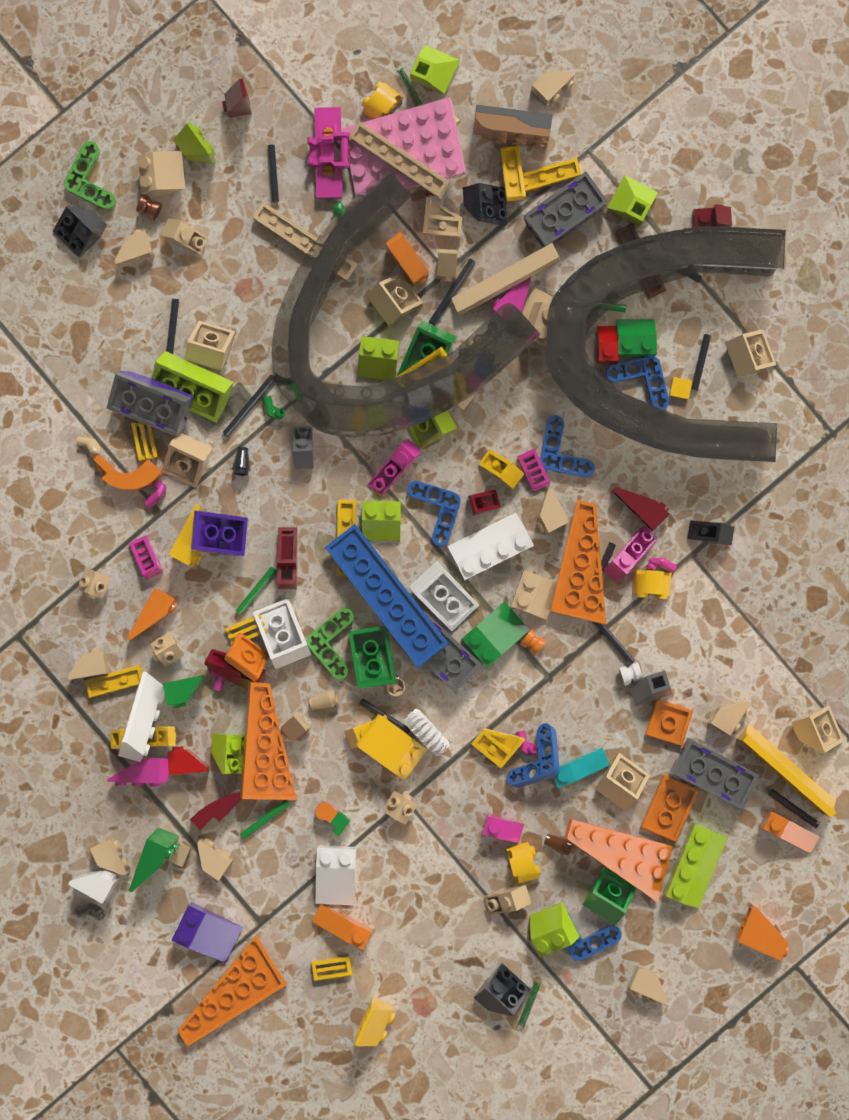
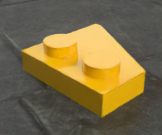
[472,728,525,768]

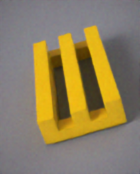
[131,422,158,461]
[225,614,268,644]
[311,955,352,981]

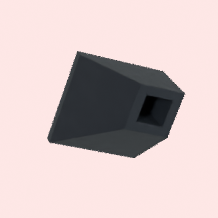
[462,183,507,226]
[53,205,107,257]
[473,963,531,1016]

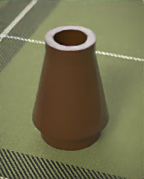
[544,833,573,856]

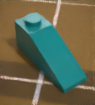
[553,747,610,788]

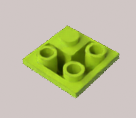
[410,45,460,95]
[173,121,216,164]
[607,175,658,226]
[211,733,245,774]

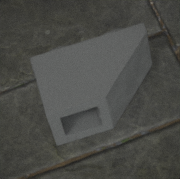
[293,426,314,469]
[629,671,672,706]

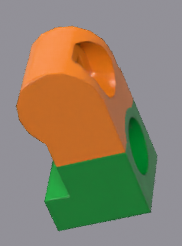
[315,802,351,837]

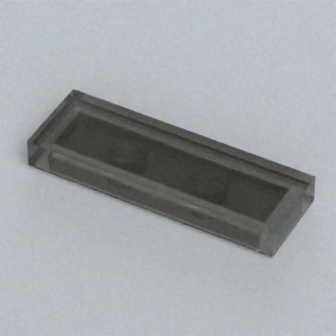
[195,382,252,432]

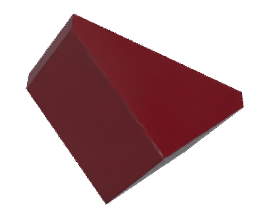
[467,489,501,516]

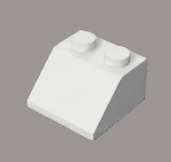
[68,869,120,903]

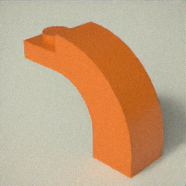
[93,454,164,491]

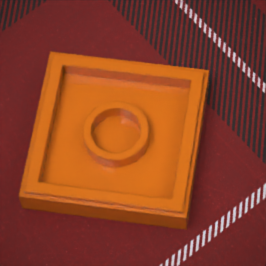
[224,632,269,682]
[645,699,693,747]

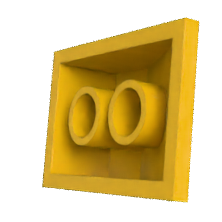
[168,504,204,567]
[356,714,428,780]
[354,997,395,1046]

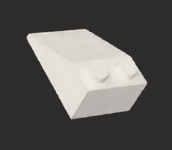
[410,561,479,631]
[253,598,311,669]
[315,845,357,905]

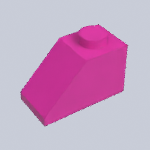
[482,814,524,843]

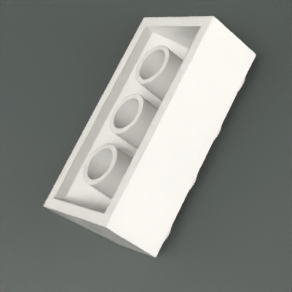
[447,513,534,581]
[118,672,164,762]

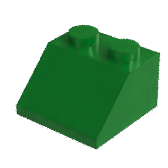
[616,319,657,358]
[162,675,206,709]
[582,866,636,925]

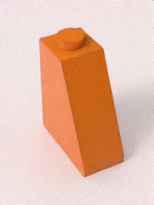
[385,231,429,286]
[735,904,789,961]

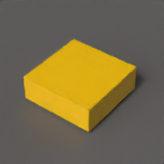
[669,377,692,400]

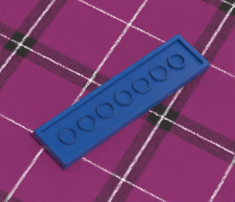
[325,524,449,668]

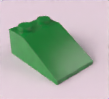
[397,321,457,393]
[461,601,529,668]
[349,625,396,689]
[128,827,180,892]

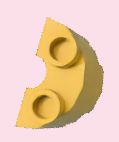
[362,82,403,120]
[632,570,672,599]
[506,842,541,885]

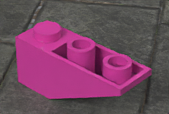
[492,277,531,327]
[367,439,422,497]
[604,525,658,583]
[107,758,168,787]

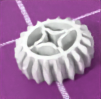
[404,709,450,756]

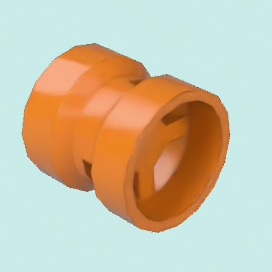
[520,629,546,656]

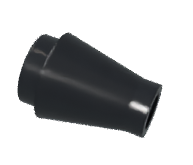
[232,447,251,476]

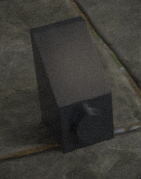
[687,520,735,546]

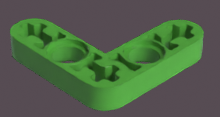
[64,141,116,211]
[307,608,354,679]

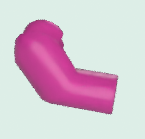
[145,480,167,508]
[647,558,677,573]
[207,667,225,691]
[516,731,538,756]

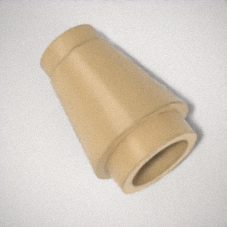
[309,689,339,710]

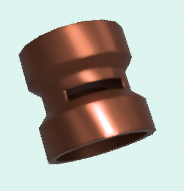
[136,195,162,221]

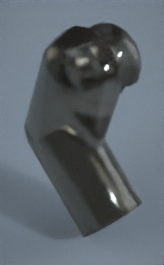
[75,903,105,921]

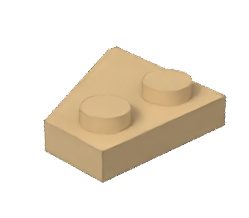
[423,197,462,238]

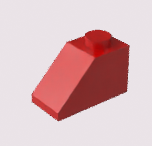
[597,326,619,364]
[167,746,210,775]

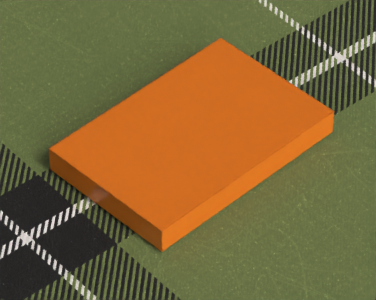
[640,774,699,843]

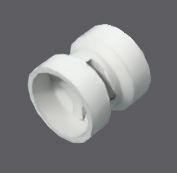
[619,662,643,686]

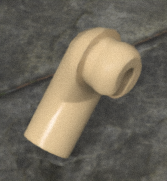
[77,436,101,458]

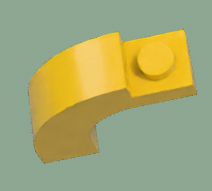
[110,726,176,749]

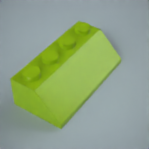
[151,351,234,423]
[663,822,728,908]

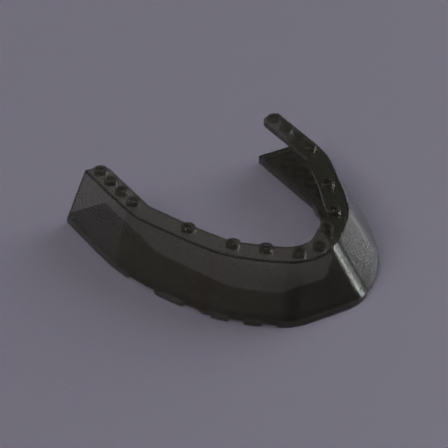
[272,168,541,438]
[546,227,786,462]

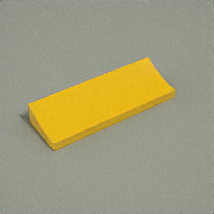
[736,725,837,818]

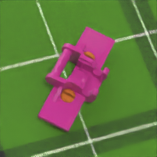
[307,107,350,199]

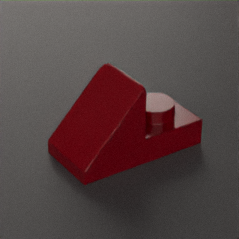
[693,204,733,229]

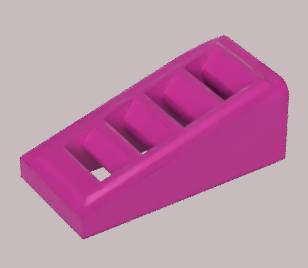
[517,448,551,492]
[129,535,163,580]

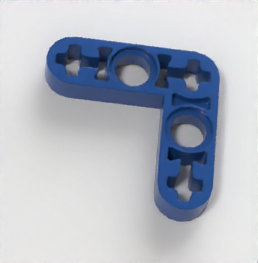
[605,356,669,411]
[540,415,595,477]
[407,481,461,546]
[506,723,560,788]
[566,909,622,961]

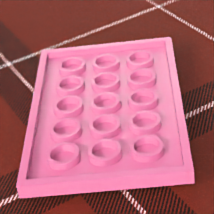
[343,97,466,203]

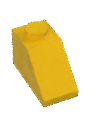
[478,449,524,489]

